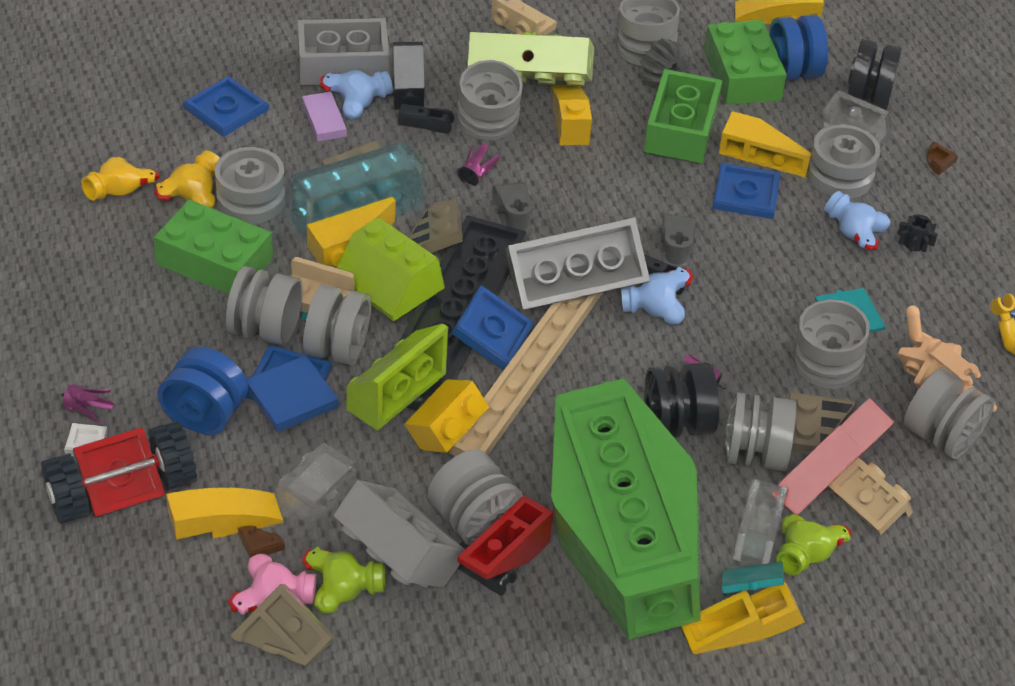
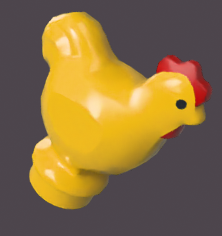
[154,150,220,209]
[81,157,160,201]

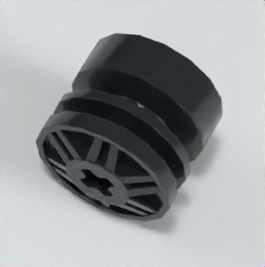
[644,362,720,437]

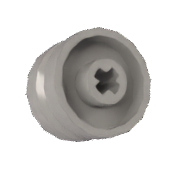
[807,124,880,198]
[215,147,285,224]
[303,284,371,366]

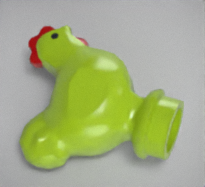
[776,514,852,576]
[302,546,386,614]

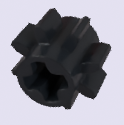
[897,214,938,252]

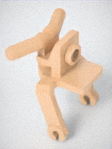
[897,305,997,412]

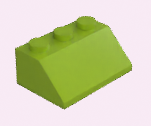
[337,217,445,321]
[346,324,448,431]

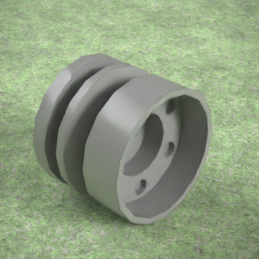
[617,0,680,66]
[457,60,523,140]
[226,266,303,346]
[794,299,870,389]
[903,368,995,459]
[724,392,796,472]
[427,449,523,546]

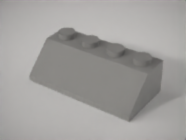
[505,218,650,310]

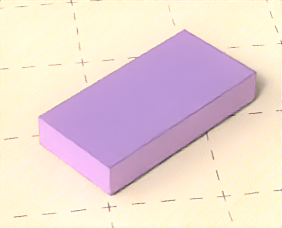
[302,92,347,142]

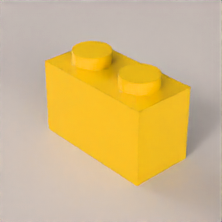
[404,379,489,453]

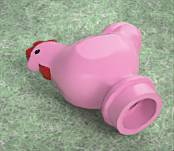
[228,554,316,615]

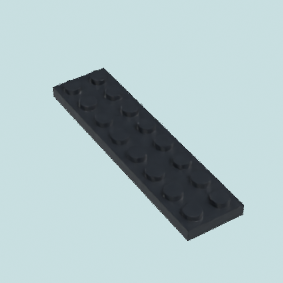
[400,215,527,410]

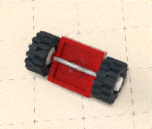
[41,421,197,524]

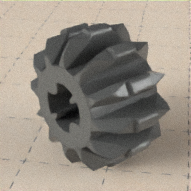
[639,38,689,89]

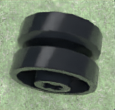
[846,39,902,111]

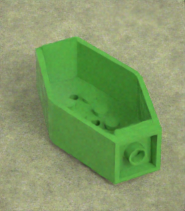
[551,378,701,640]

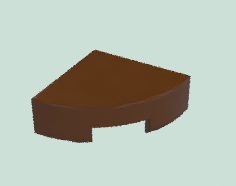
[927,142,958,175]
[238,526,285,558]

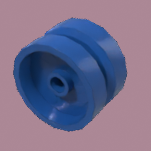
[769,14,828,81]
[157,347,248,436]

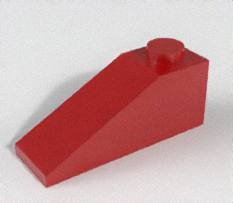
[457,496,553,580]

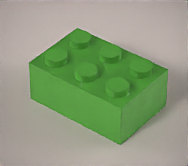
[704,20,787,105]
[644,69,722,164]
[153,199,273,294]

